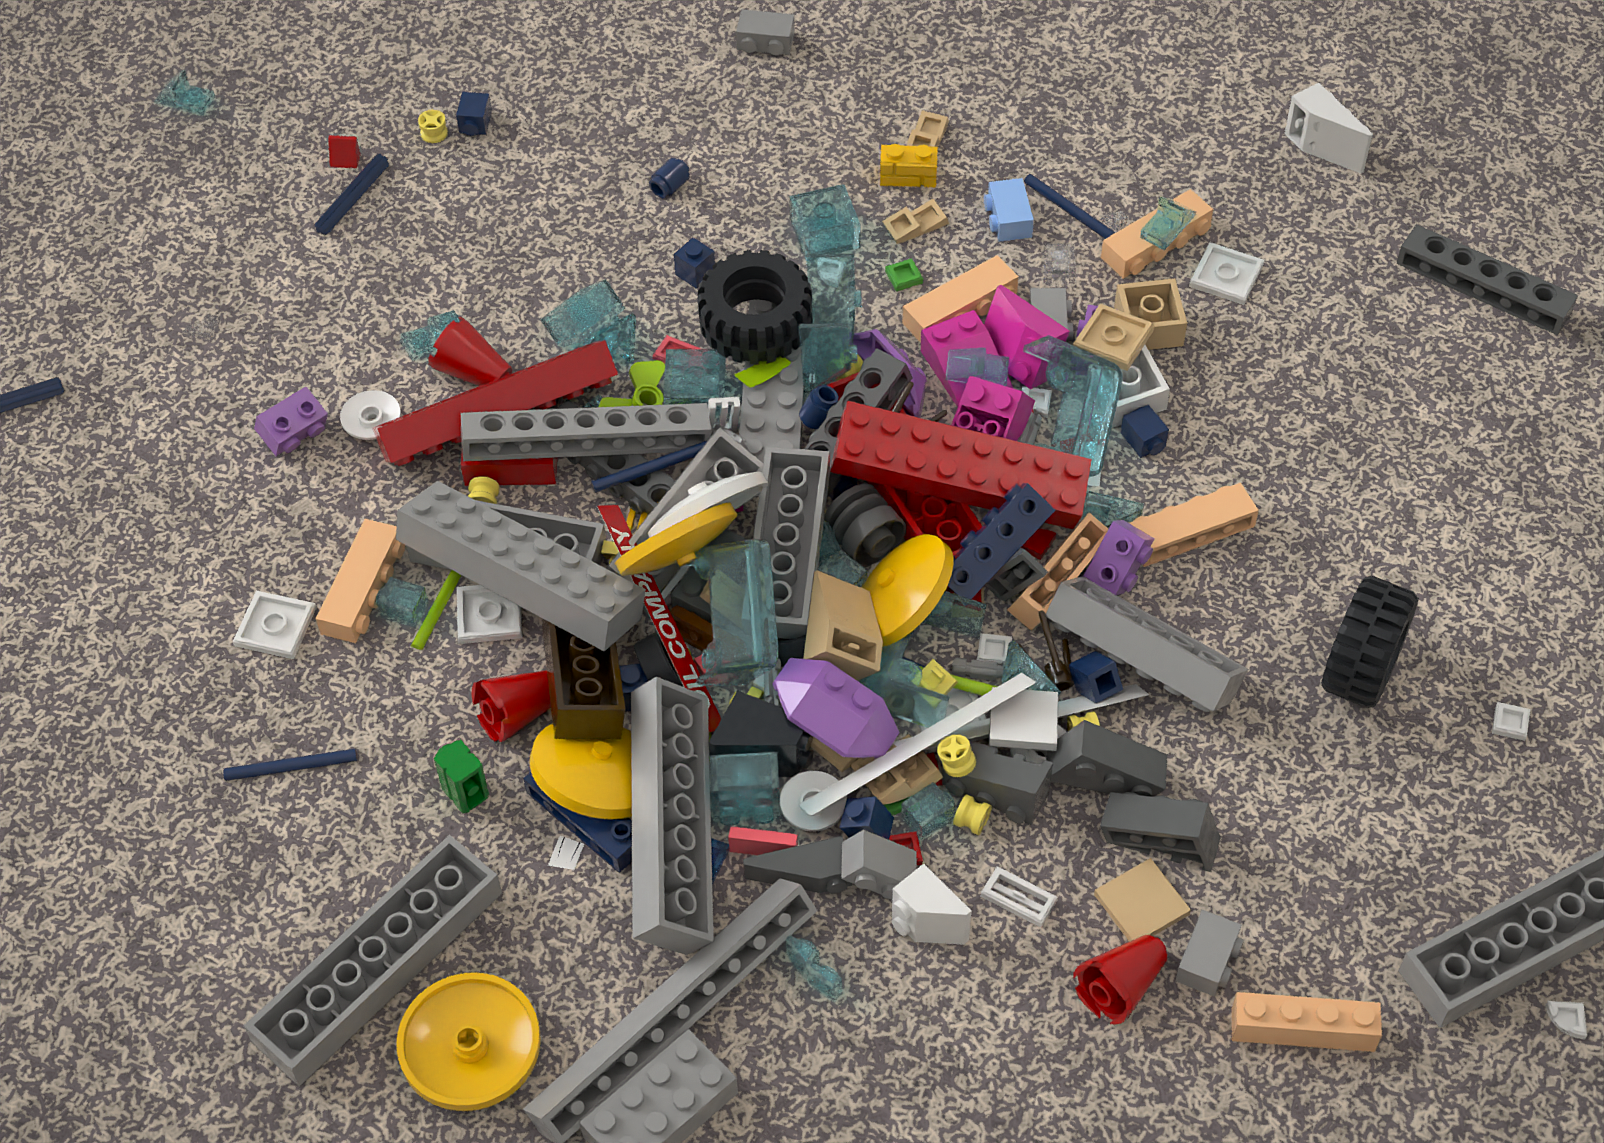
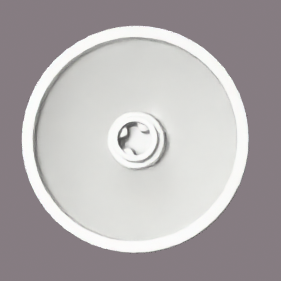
[648,471,769,537]

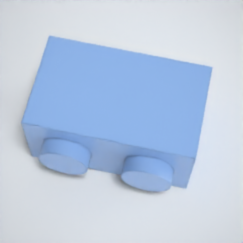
[984,178,1034,242]

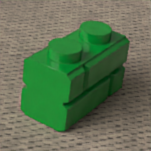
[434,740,489,814]

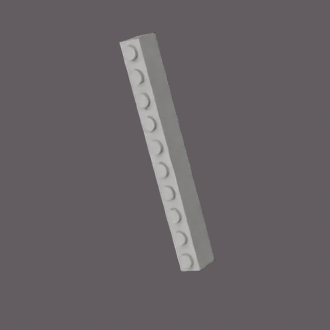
[523,878,818,1143]

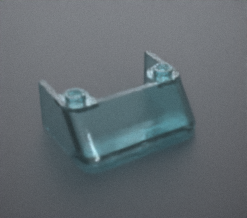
[799,254,862,393]
[1023,335,1123,478]
[687,539,778,686]
[858,591,987,728]

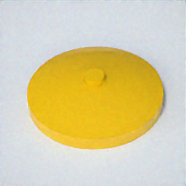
[615,502,737,576]
[861,534,954,647]
[529,723,632,819]
[396,973,541,1111]

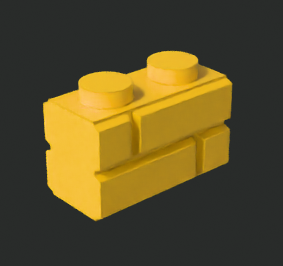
[880,144,938,187]

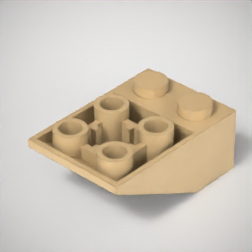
[803,571,883,681]

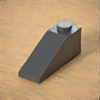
[985,548,1048,601]
[743,836,853,894]

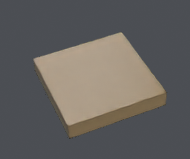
[1073,304,1155,371]
[1094,858,1191,941]

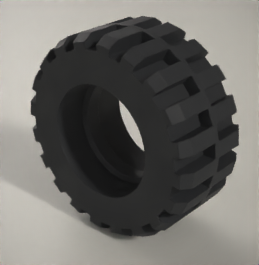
[697,250,813,365]
[1321,576,1419,708]

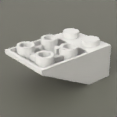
[1285,83,1373,173]

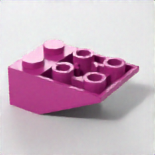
[951,376,1035,441]

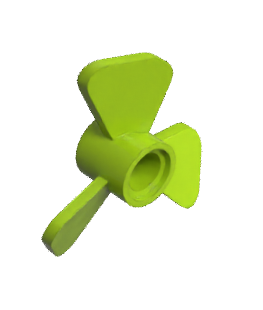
[598,360,665,407]

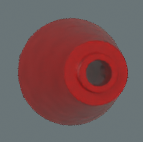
[428,317,513,386]
[471,670,551,742]
[1073,935,1168,1025]

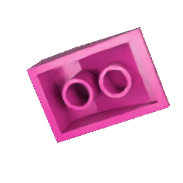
[984,285,1070,389]
[920,310,1014,408]

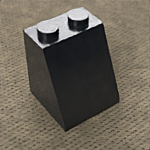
[708,691,814,777]

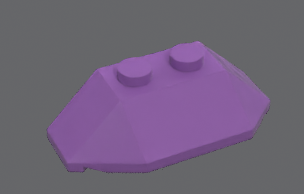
[845,329,927,418]
[772,658,899,758]

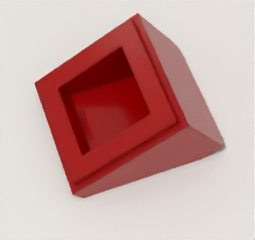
[328,135,361,168]

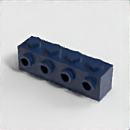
[947,483,1055,603]
[523,772,632,873]

